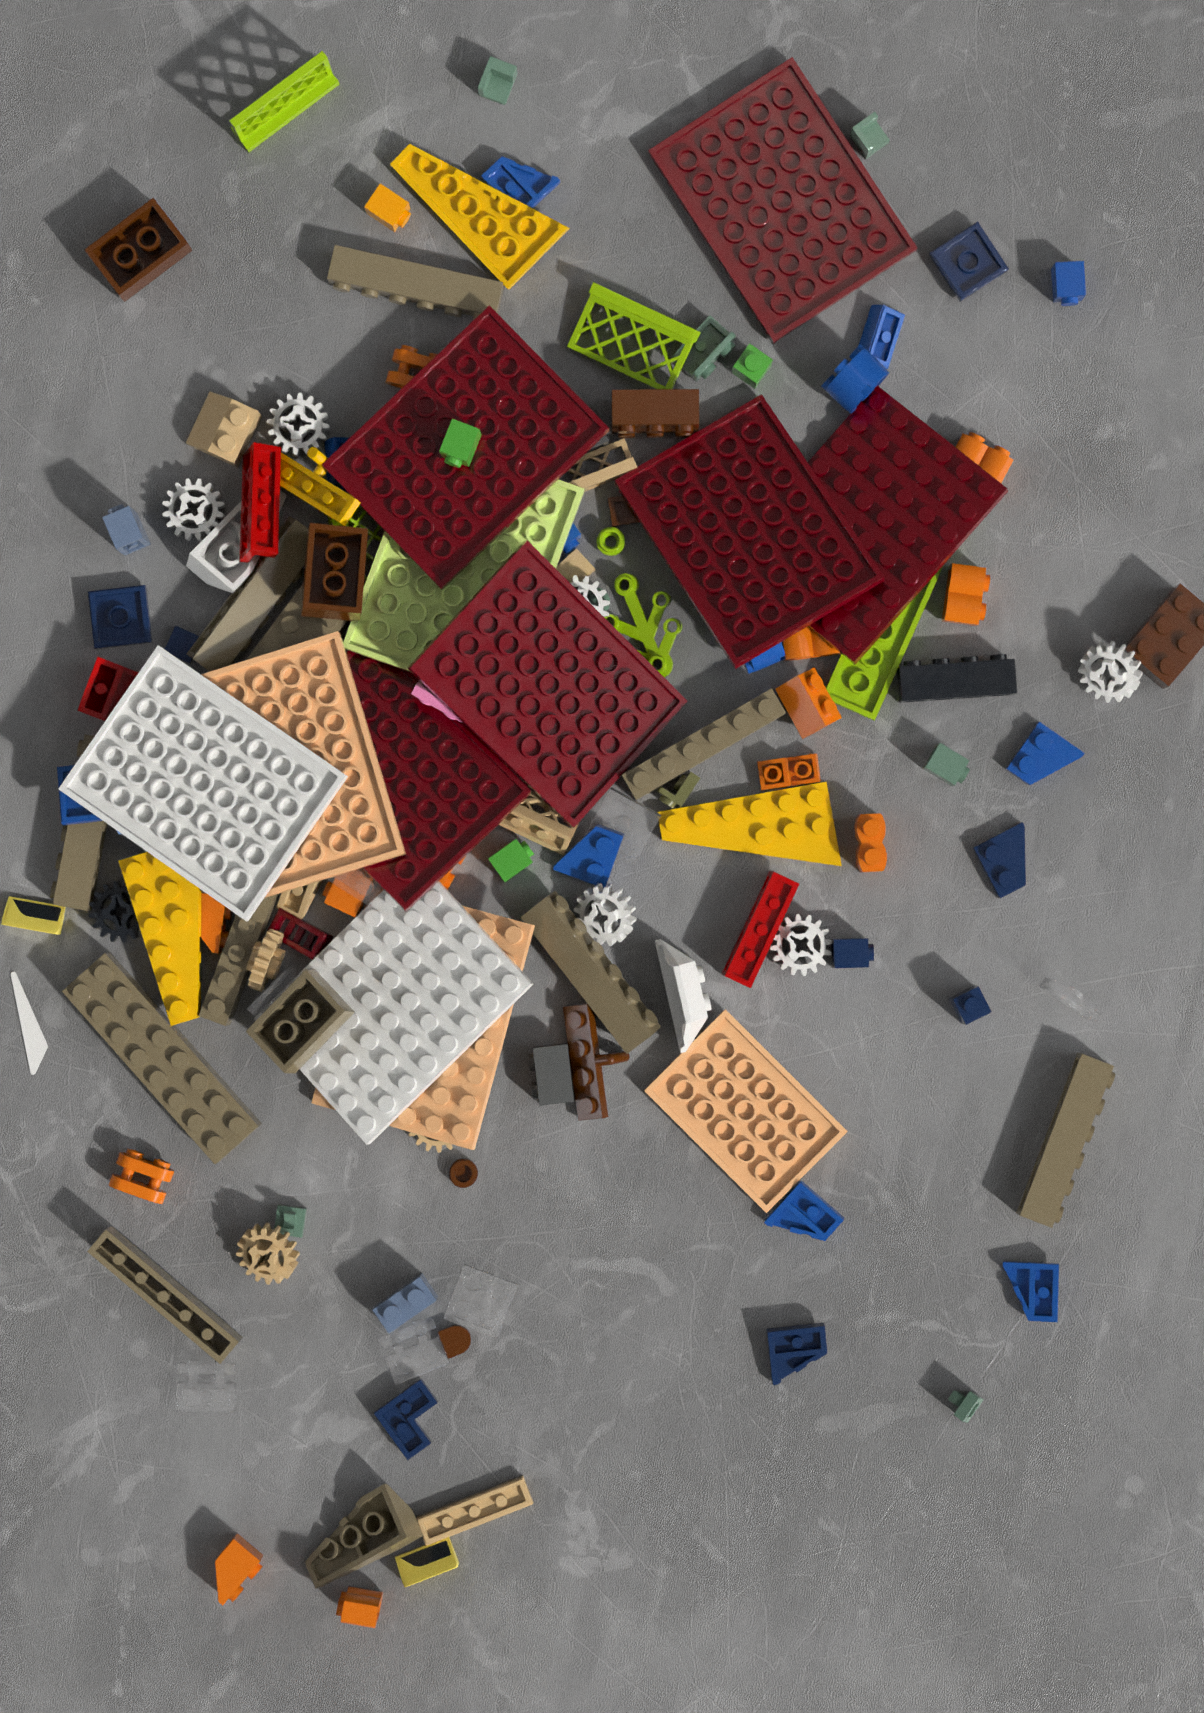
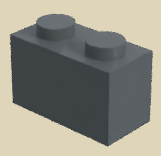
[528,1043,574,1106]

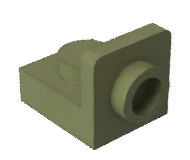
[657,772,700,809]

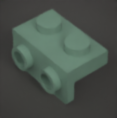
[671,315,736,382]

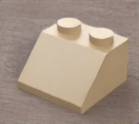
[186,392,262,468]

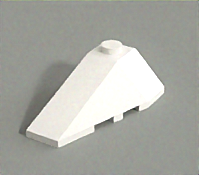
[186,490,287,593]

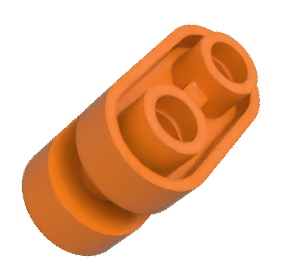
[385,345,437,389]
[108,1148,174,1204]

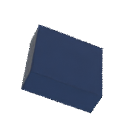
[165,625,199,664]

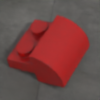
[77,657,139,721]

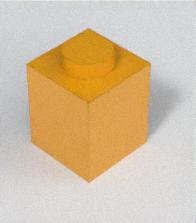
[364,184,411,232]

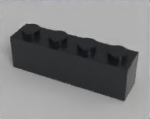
[897,654,1017,703]

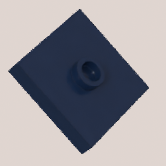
[929,221,1009,302]
[88,585,153,649]

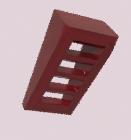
[266,908,333,960]

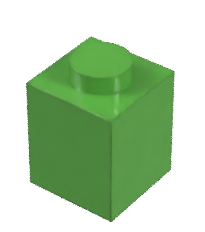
[732,343,773,389]
[439,419,482,468]
[488,839,534,882]

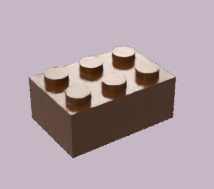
[84,198,193,302]
[612,389,699,438]
[301,523,368,622]
[1125,583,1204,689]

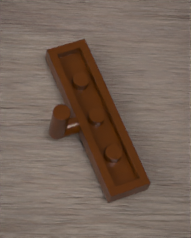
[563,1004,630,1121]

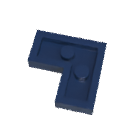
[374,1378,438,1460]

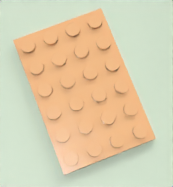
[644,1009,848,1213]

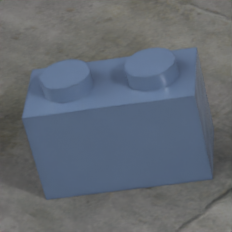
[102,504,151,556]
[373,1273,438,1333]

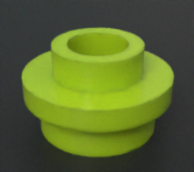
[596,527,625,556]

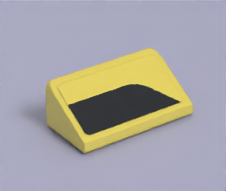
[1,896,66,935]
[395,1537,459,1587]

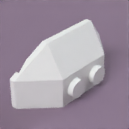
[654,939,712,1053]

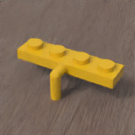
[280,447,360,526]

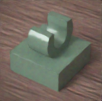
[274,1204,307,1238]
[948,1390,984,1423]

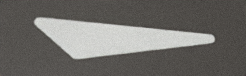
[11,972,48,1075]

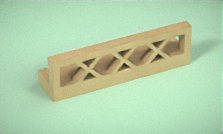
[567,438,637,492]
[498,791,580,856]

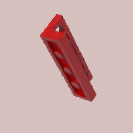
[239,442,281,563]
[721,871,799,988]

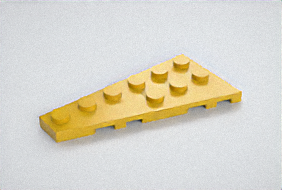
[390,144,570,289]
[657,782,842,866]
[119,852,201,1026]

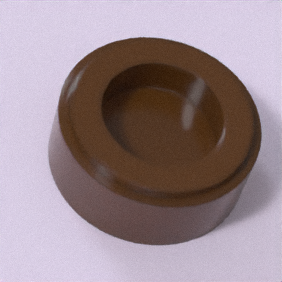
[449,1158,478,1188]

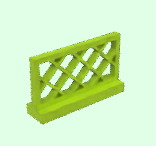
[229,51,340,153]
[567,282,701,389]

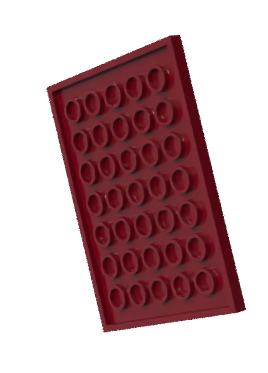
[648,57,918,344]
[322,305,610,590]
[808,385,1008,665]
[614,394,885,669]
[408,540,688,828]
[346,651,531,912]

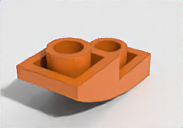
[757,753,821,790]

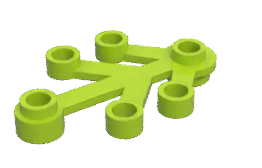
[603,573,682,678]

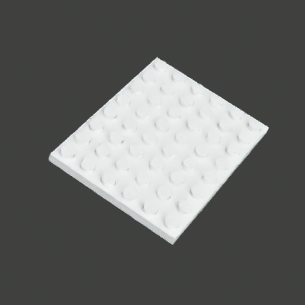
[58,645,348,921]
[254,881,533,1145]

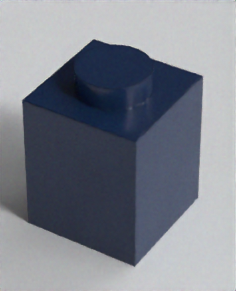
[831,938,874,968]
[949,985,992,1025]

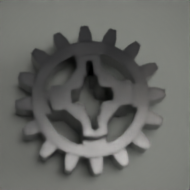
[89,881,140,943]

